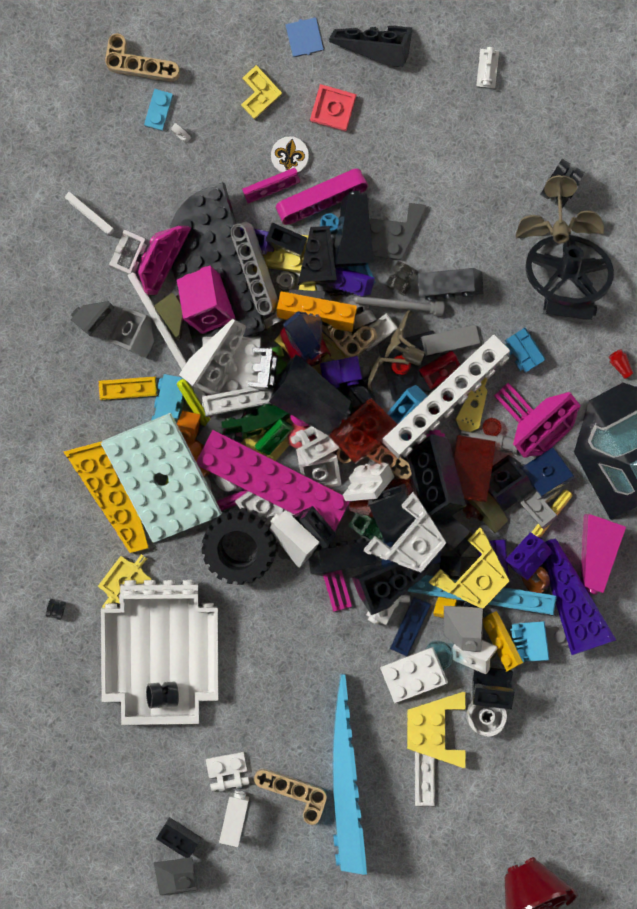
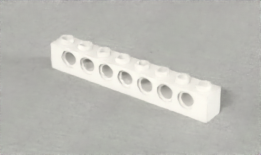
[382,335,510,459]

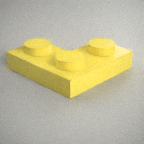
[241,65,282,120]

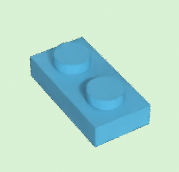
[144,89,173,131]

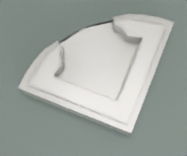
[171,123,191,143]

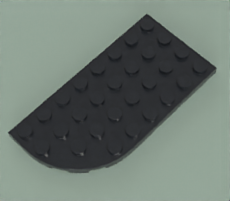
[170,182,267,352]

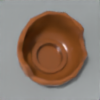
[521,566,550,593]

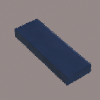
[390,597,431,657]

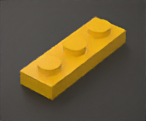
[483,611,523,671]

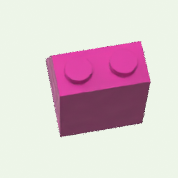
[177,266,235,334]

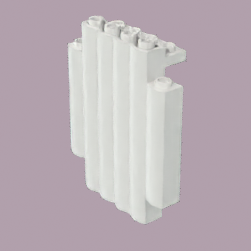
[101,580,218,725]

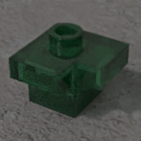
[348,506,383,541]

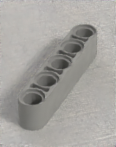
[231,222,278,315]

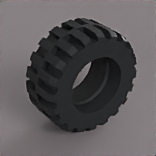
[201,508,278,585]

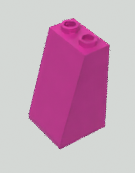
[581,514,626,595]

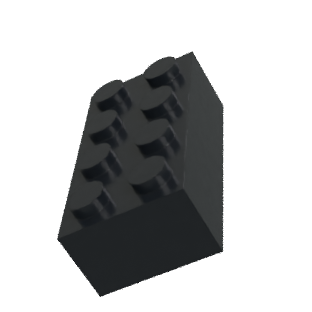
[407,434,466,523]

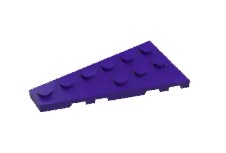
[543,538,616,655]

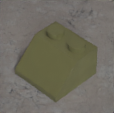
[154,292,184,341]

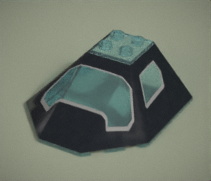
[574,382,637,519]

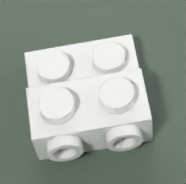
[343,463,394,501]

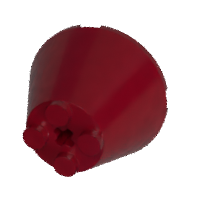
[504,857,578,909]

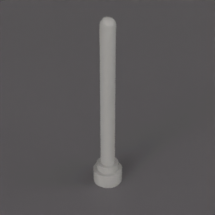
[353,296,444,316]

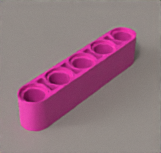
[276,168,368,225]

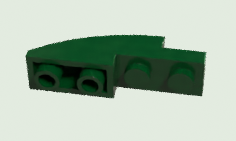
[221,404,291,439]

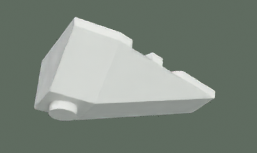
[179,319,246,395]

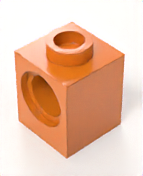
[177,410,201,443]

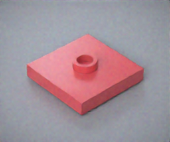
[310,84,357,132]

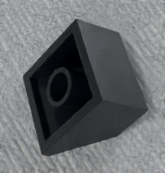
[478,455,535,511]

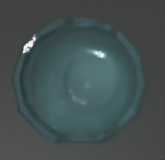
[425,640,453,670]

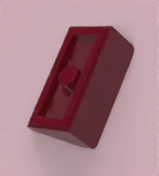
[419,351,461,389]

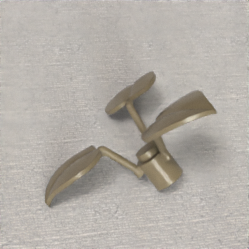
[516,175,604,244]
[368,310,425,391]

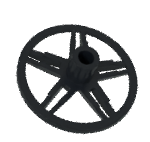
[525,235,614,306]

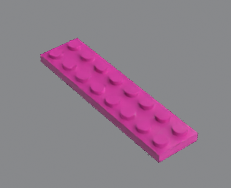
[196,430,350,532]

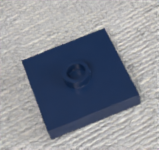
[521,447,574,499]

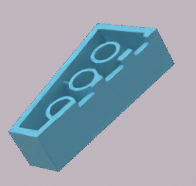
[151,374,184,424]

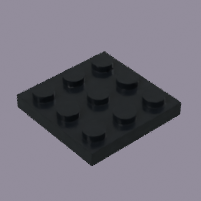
[378,330,440,401]

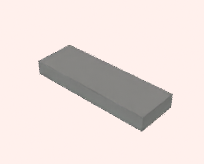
[421,325,480,356]

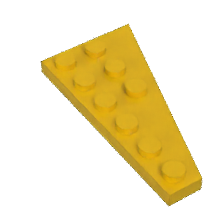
[64,441,149,553]

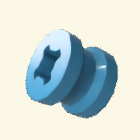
[320,213,339,234]

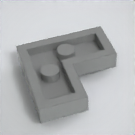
[519,488,561,530]

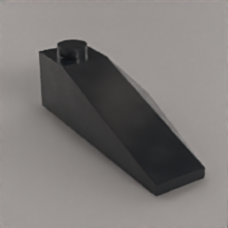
[329,26,412,67]
[352,560,434,615]

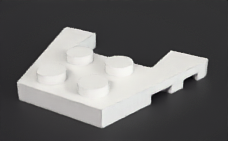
[364,492,446,572]

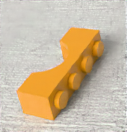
[277,291,357,332]

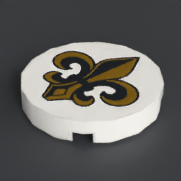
[271,137,309,173]

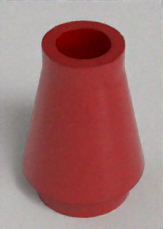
[609,349,634,379]

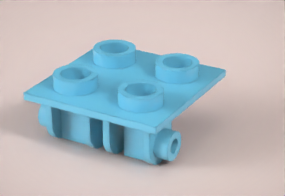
[510,621,550,662]

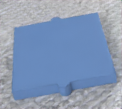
[285,17,323,57]

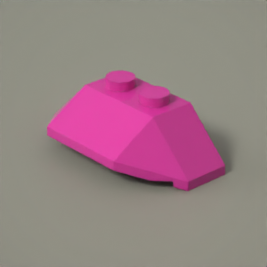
[138,226,191,295]
[513,392,581,458]

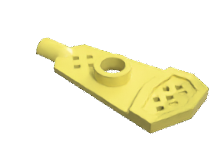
[456,378,488,432]

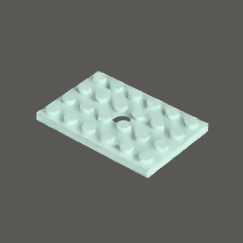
[101,413,222,543]

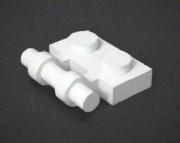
[291,426,340,466]
[206,752,249,792]

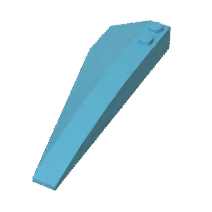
[332,674,367,875]

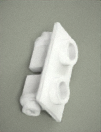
[476,47,499,89]

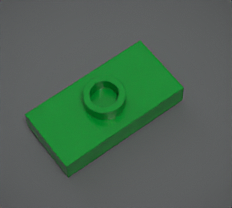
[255,419,294,456]

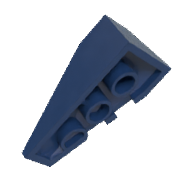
[283,311,323,361]

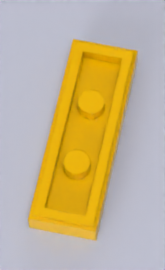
[98,376,157,400]

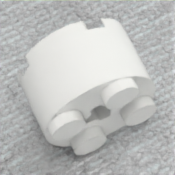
[466,701,507,737]

